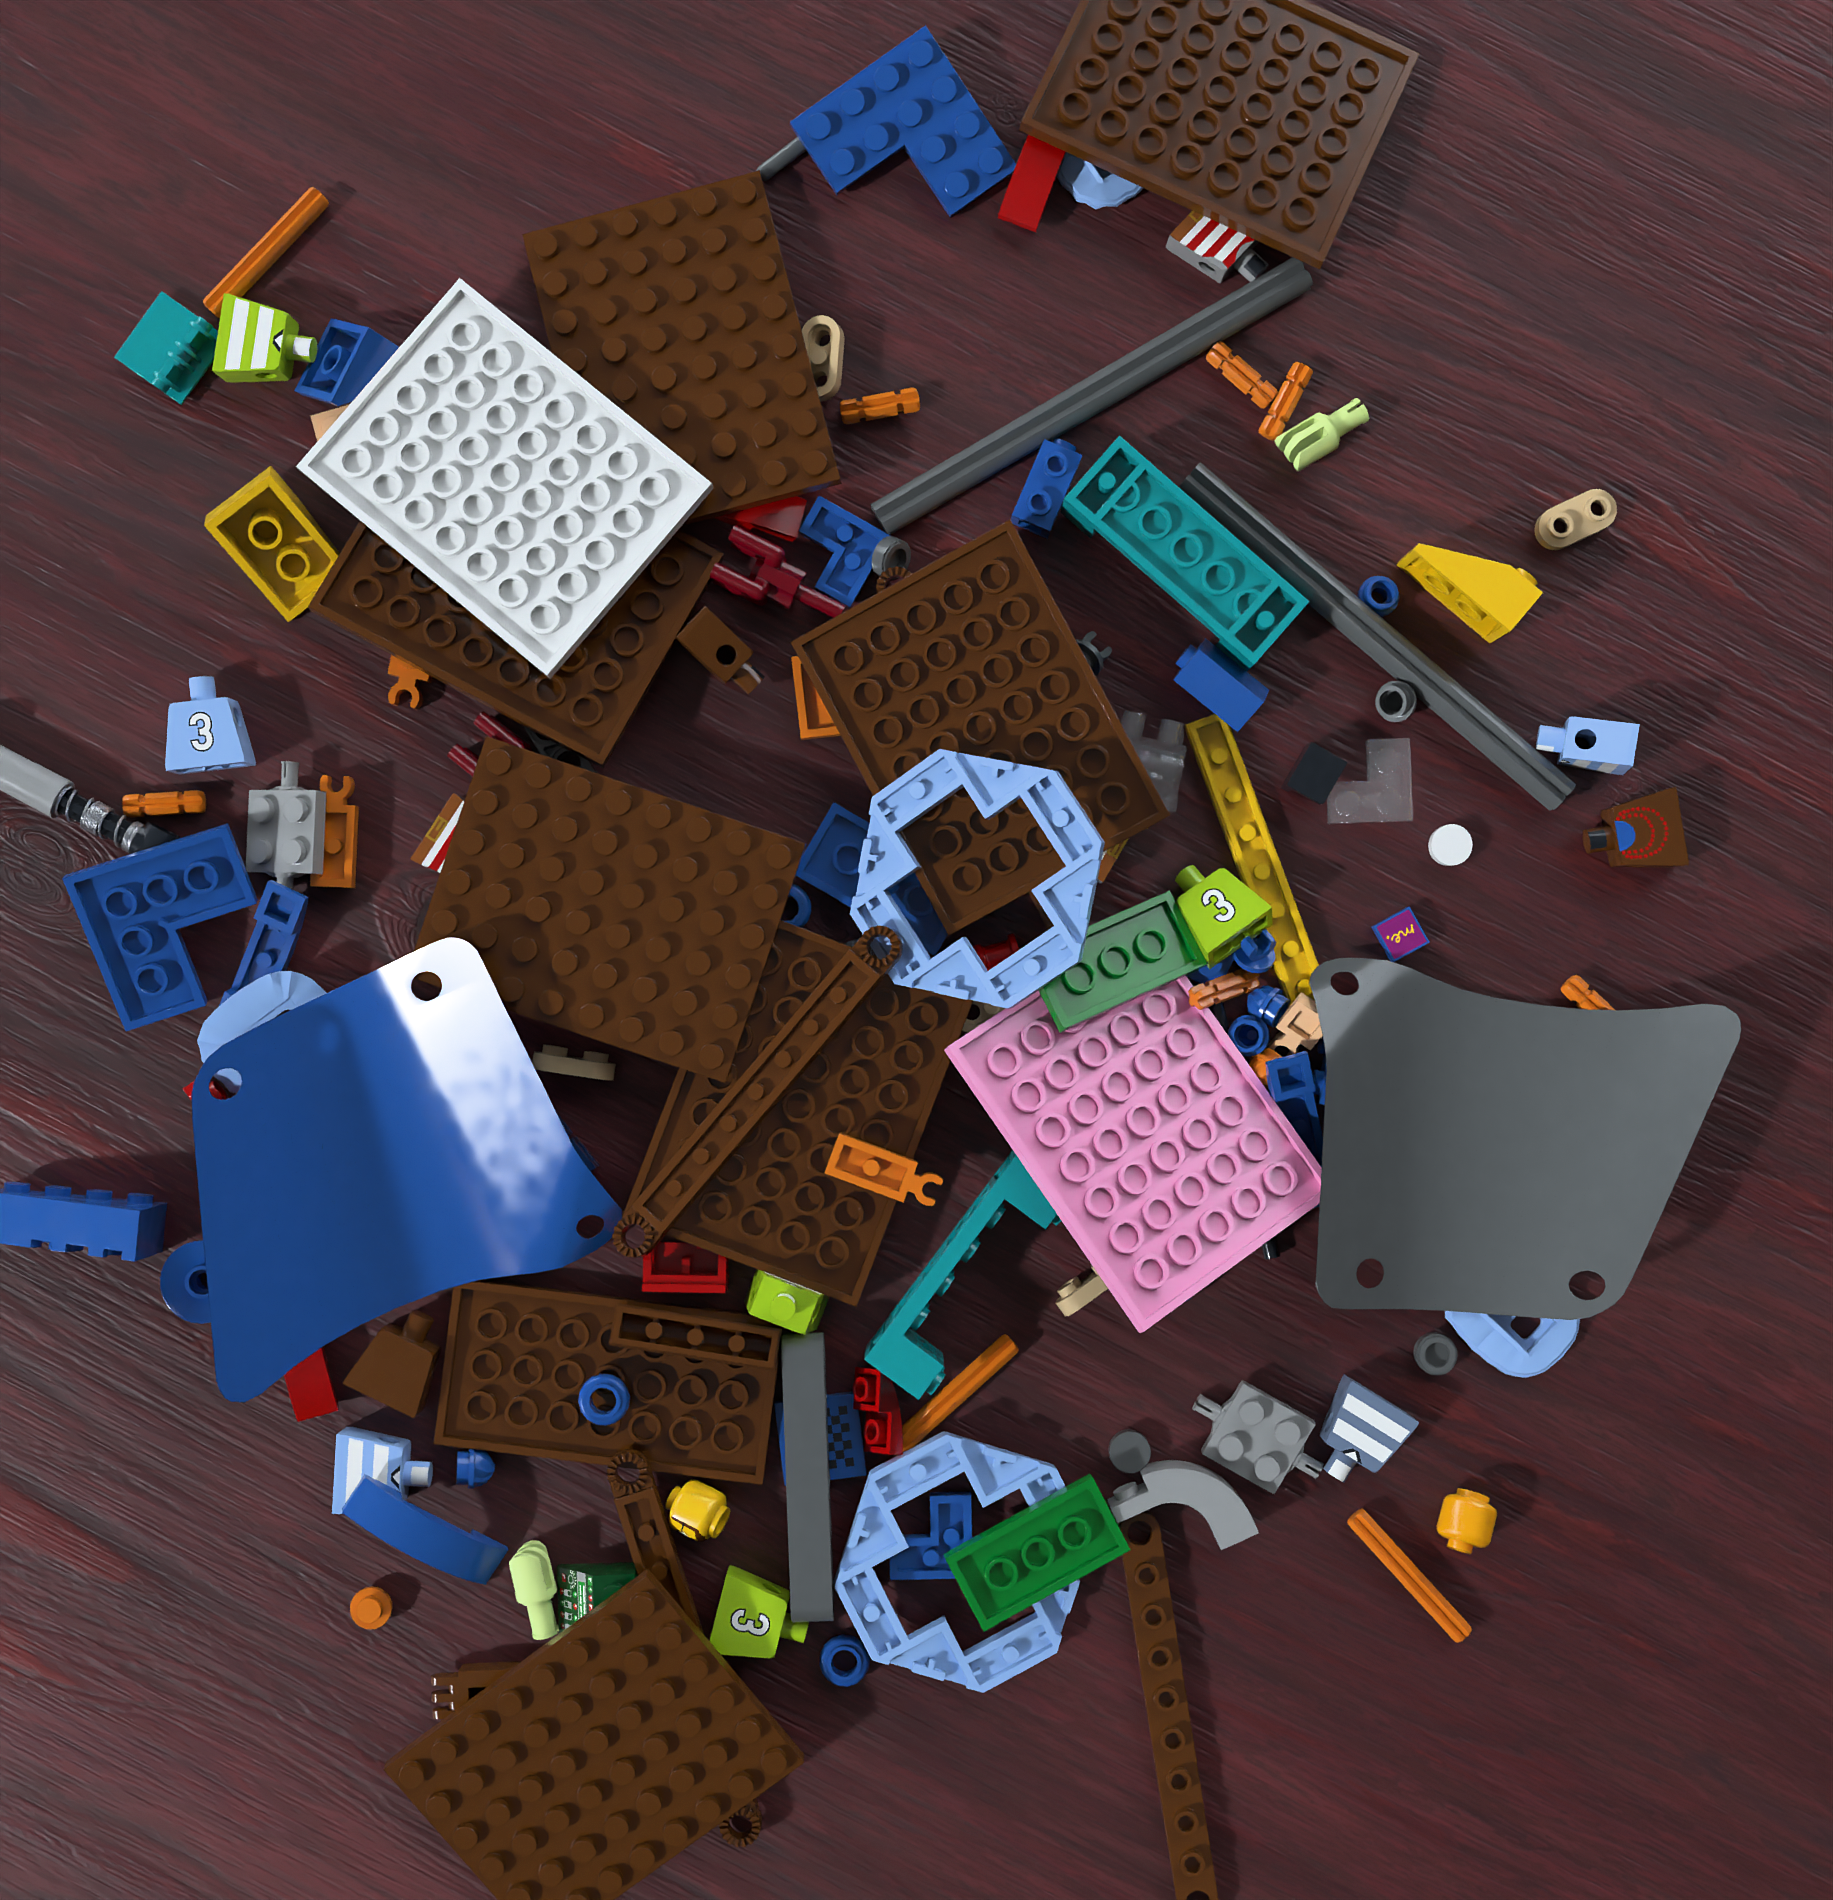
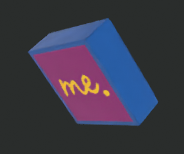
[1371,906,1430,962]

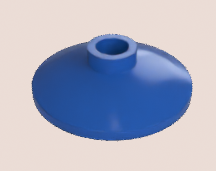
[160,1240,211,1324]

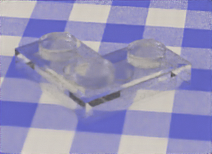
[1327,738,1413,824]

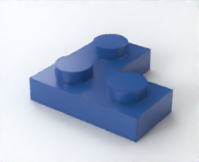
[799,495,891,609]
[889,1492,972,1580]

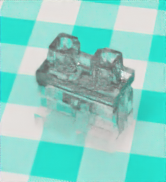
[1120,711,1187,813]

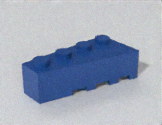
[0,1182,167,1262]

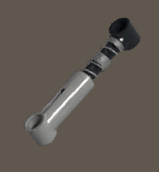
[0,745,182,854]

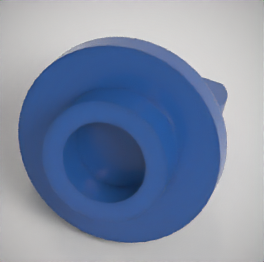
[1233,929,1276,973]

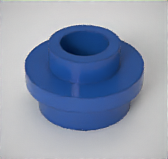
[1358,576,1399,617]

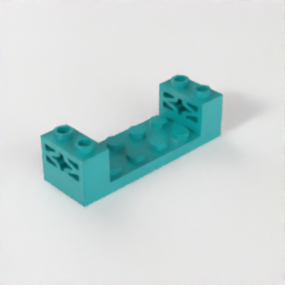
[1060,435,1310,672]
[864,1150,1061,1400]

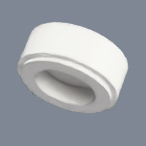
[1428,824,1473,866]

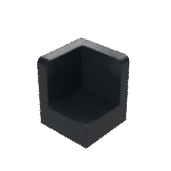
[1281,742,1348,805]

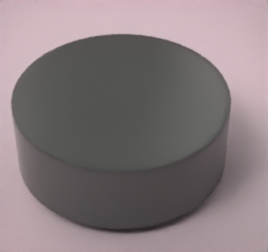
[872,536,911,580]
[1413,1332,1458,1375]
[1108,1429,1151,1473]

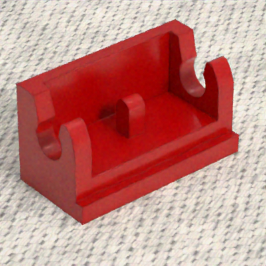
[642,1242,729,1293]

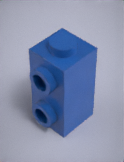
[1011,439,1082,539]
[1174,638,1269,732]

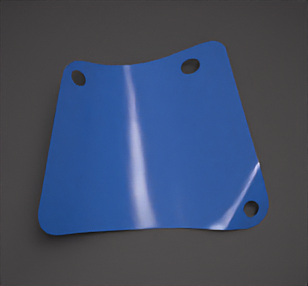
[191,937,622,1403]

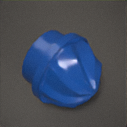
[1247,986,1290,1028]
[1228,1015,1270,1056]
[456,1449,495,1489]

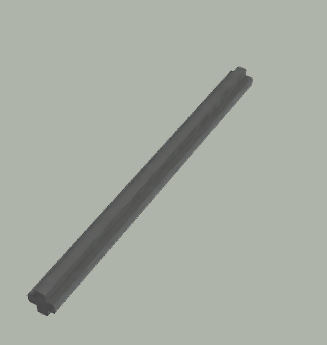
[870,257,1313,535]
[1179,462,1576,811]

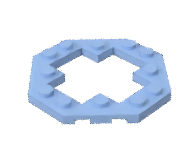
[850,749,1105,1009]
[833,1431,1080,1693]

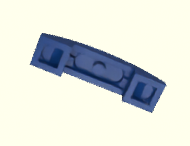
[219,880,309,1006]
[1265,1051,1323,1209]
[342,1474,508,1585]

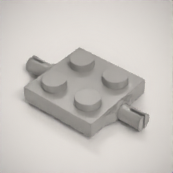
[246,761,326,890]
[1192,1380,1324,1494]

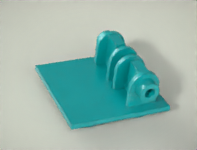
[114,291,218,405]

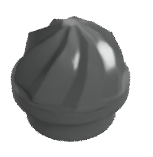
[1375,681,1417,722]

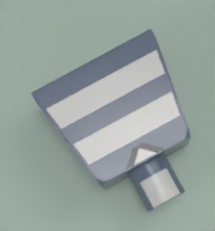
[1319,1374,1419,1483]

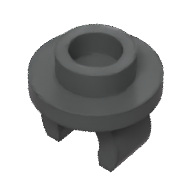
[1076,631,1112,676]

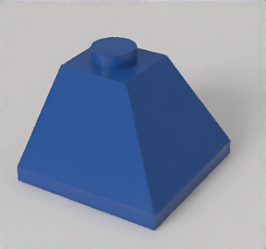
[294,318,399,406]

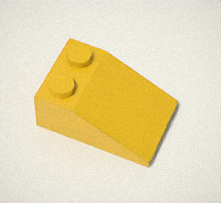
[204,466,340,622]
[1396,543,1543,643]

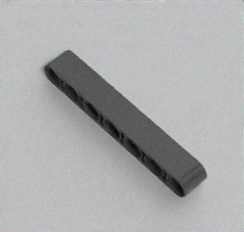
[781,1332,834,1622]

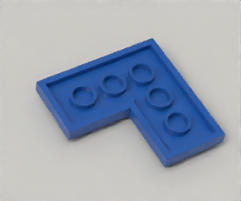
[790,25,1016,218]
[796,803,948,956]
[62,823,258,1031]

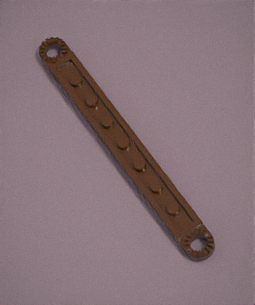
[612,925,903,1258]
[606,1449,762,1847]
[1118,1511,1219,1900]

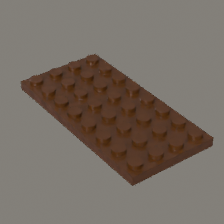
[434,1280,783,1485]

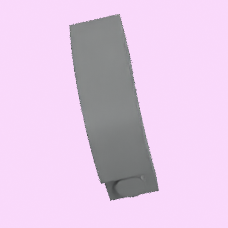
[1107,1460,1259,1550]

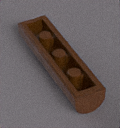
[609,1303,782,1371]

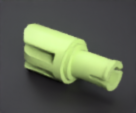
[1275,398,1369,472]
[509,1540,559,1640]

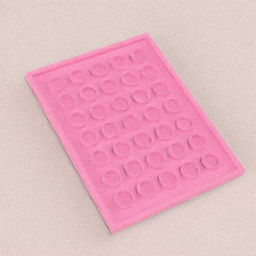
[944,976,1322,1333]

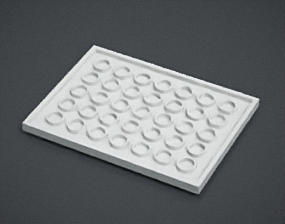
[296,278,714,679]

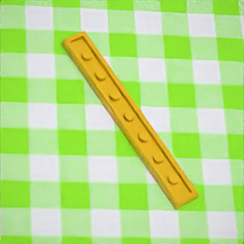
[1184,714,1319,1008]

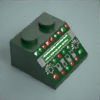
[557,1562,638,1634]

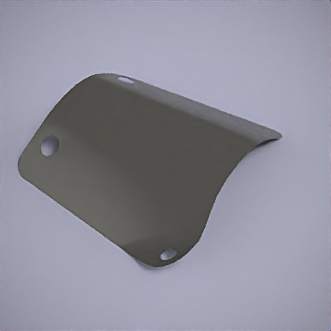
[1309,958,1741,1320]

